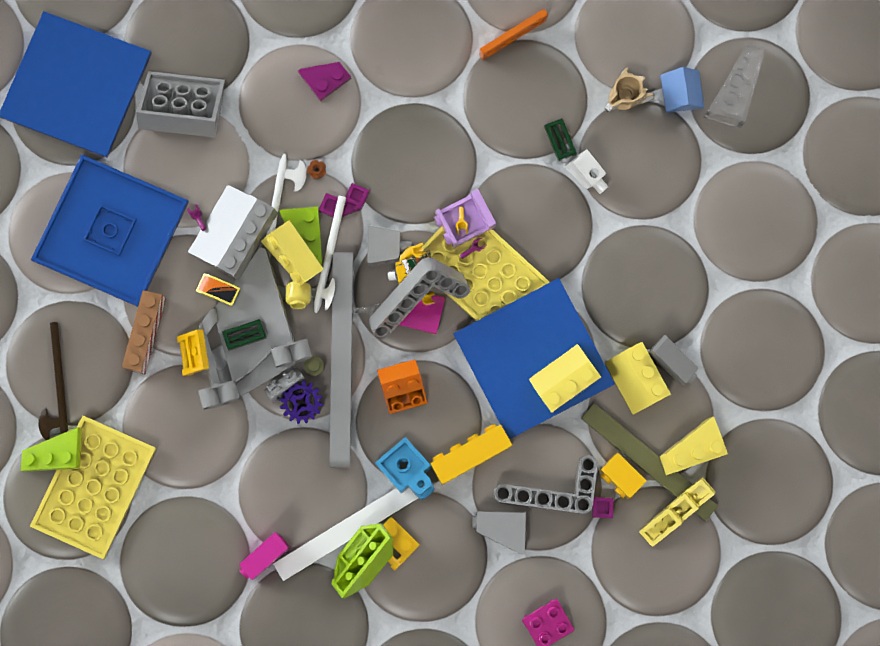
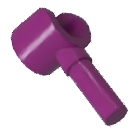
[187,204,206,231]
[460,238,487,259]

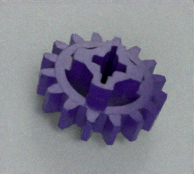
[279,380,323,424]

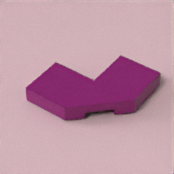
[318,183,370,218]

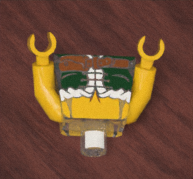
[388,243,435,305]

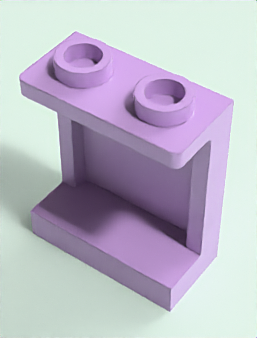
[434,189,496,248]

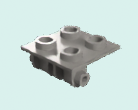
[264,367,305,403]

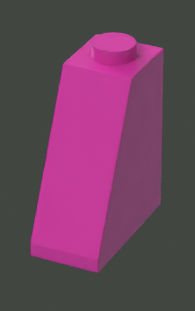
[239,532,291,580]

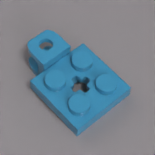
[375,437,434,500]

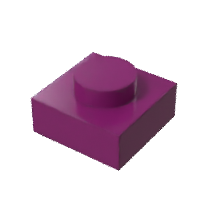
[592,497,613,518]

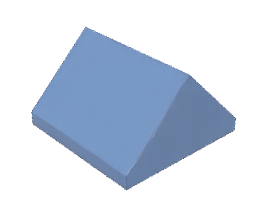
[660,67,704,113]

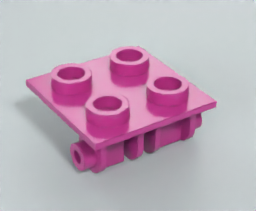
[522,598,574,646]

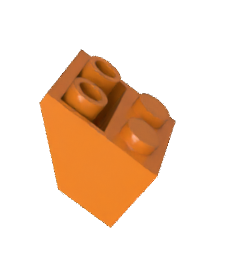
[377,359,427,414]

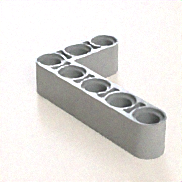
[369,257,470,339]
[493,455,598,514]

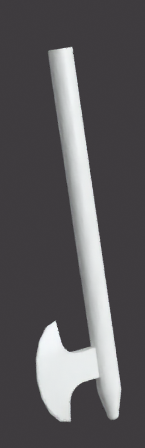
[264,153,307,257]
[314,196,346,313]

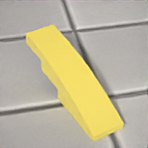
[639,477,716,547]

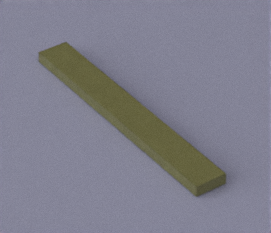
[581,403,718,522]

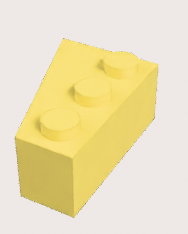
[261,220,324,286]
[659,416,728,475]

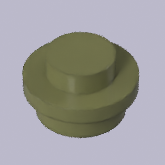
[304,356,324,376]

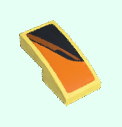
[196,273,240,307]

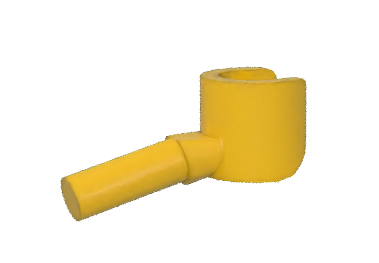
[456,207,468,235]

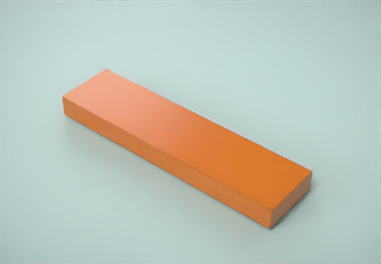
[479,9,548,60]

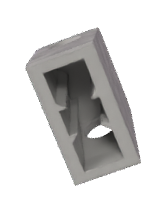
[368,226,412,266]

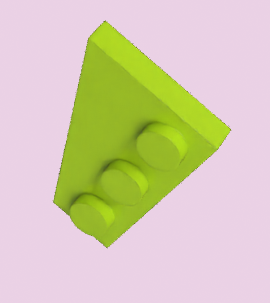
[279,207,323,266]
[21,427,82,472]

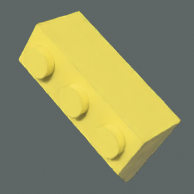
[605,342,671,415]
[529,344,601,413]

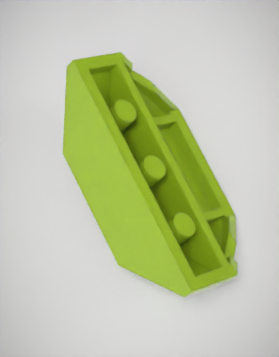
[332,524,393,599]

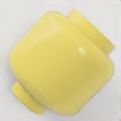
[285,281,311,309]

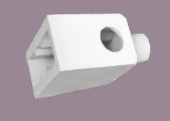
[565,149,608,194]

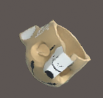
[605,67,655,112]

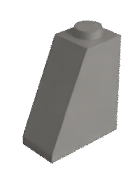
[648,335,698,386]
[472,511,526,554]

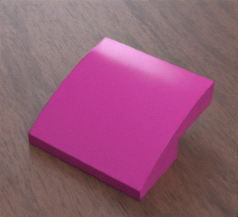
[398,295,446,335]

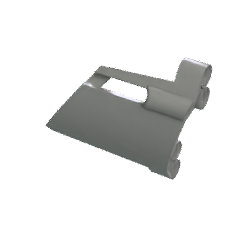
[198,247,312,409]

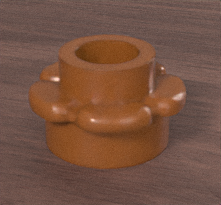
[307,160,326,179]

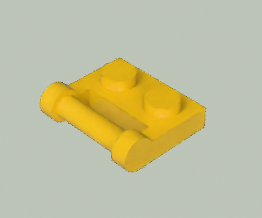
[176,329,209,376]
[383,517,420,571]

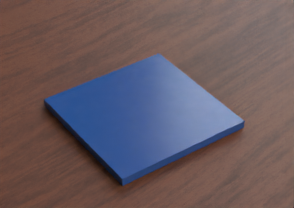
[0,11,152,158]
[31,154,189,307]
[453,278,615,439]

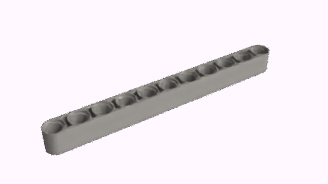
[329,252,354,468]

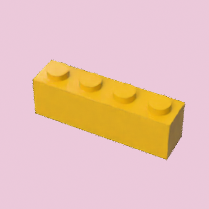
[430,424,512,485]

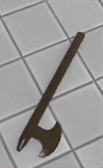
[38,322,68,440]

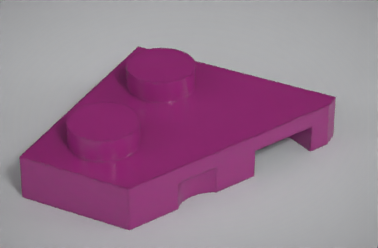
[298,62,351,101]

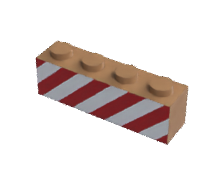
[122,290,166,375]

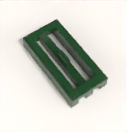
[544,118,577,162]
[222,319,266,351]

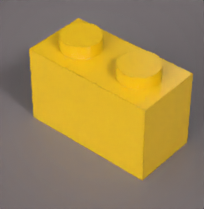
[599,452,646,499]

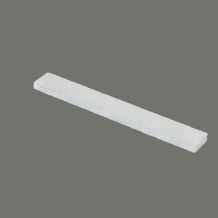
[273,488,418,581]

